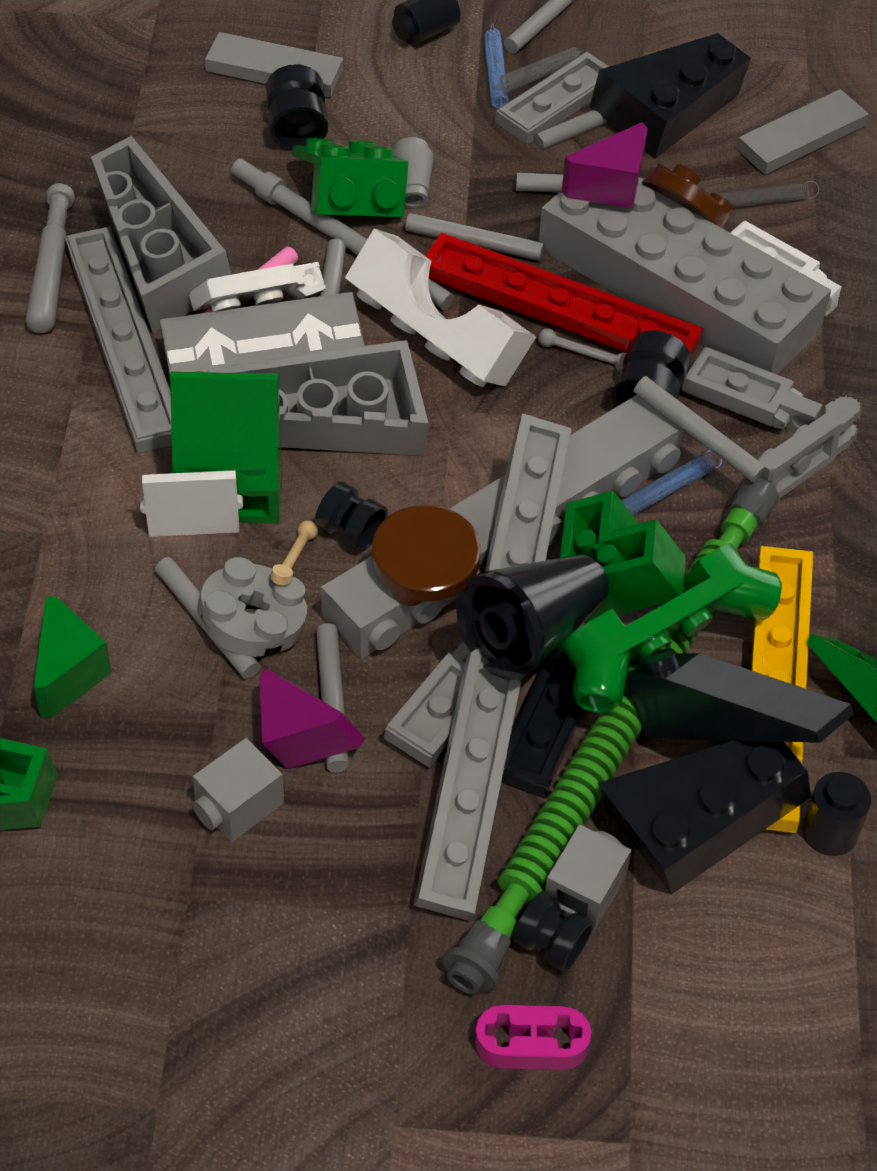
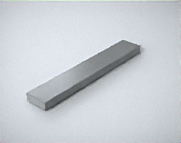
[65,226,172,453]

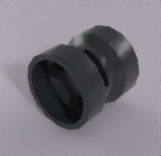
[315,482,388,551]
[512,891,594,973]

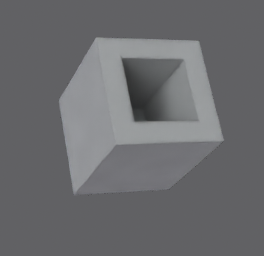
[192,738,284,843]
[545,824,631,932]

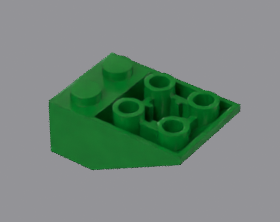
[170,371,283,524]

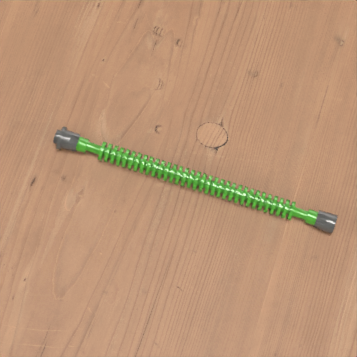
[442,478,779,994]

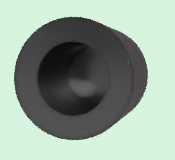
[392,0,461,45]
[802,772,871,856]

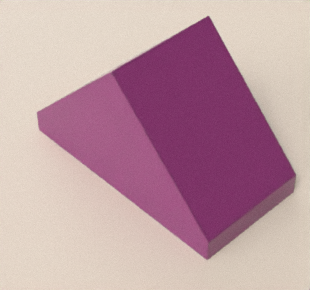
[561,123,648,208]
[259,668,365,769]

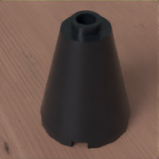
[456,554,608,680]

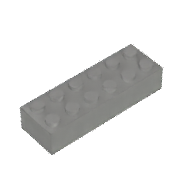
[539,182,831,375]

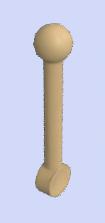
[270,520,318,586]

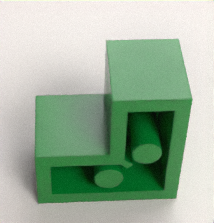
[560,490,686,622]

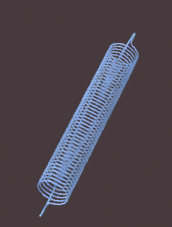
[484,23,509,108]
[621,450,722,516]

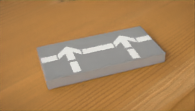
[160,292,365,377]

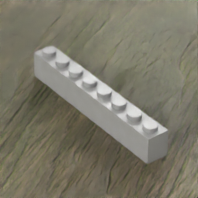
[321,395,684,660]

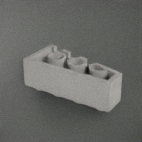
[91,136,231,333]
[208,340,429,456]

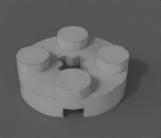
[197,557,307,657]

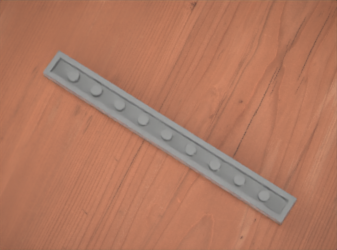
[413,413,572,921]

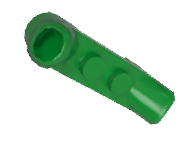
[560,543,782,713]

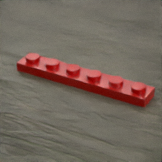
[425,232,703,357]

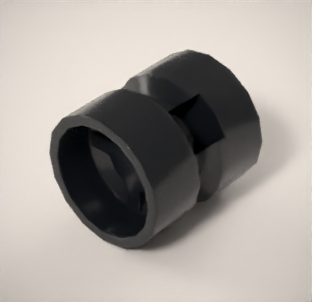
[266,64,328,150]
[611,330,691,408]

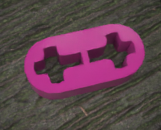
[474,1005,592,1070]

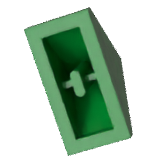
[34,596,111,718]

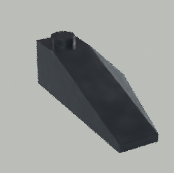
[625,649,854,743]

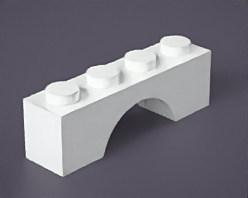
[345,228,536,387]

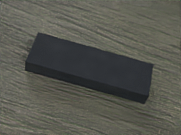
[501,646,585,799]

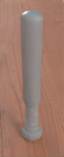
[25,183,75,334]

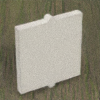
[140,470,243,537]

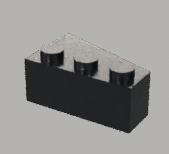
[589,33,751,159]
[598,740,811,895]

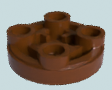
[642,164,734,229]
[372,505,481,606]

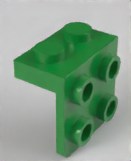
[292,138,409,217]

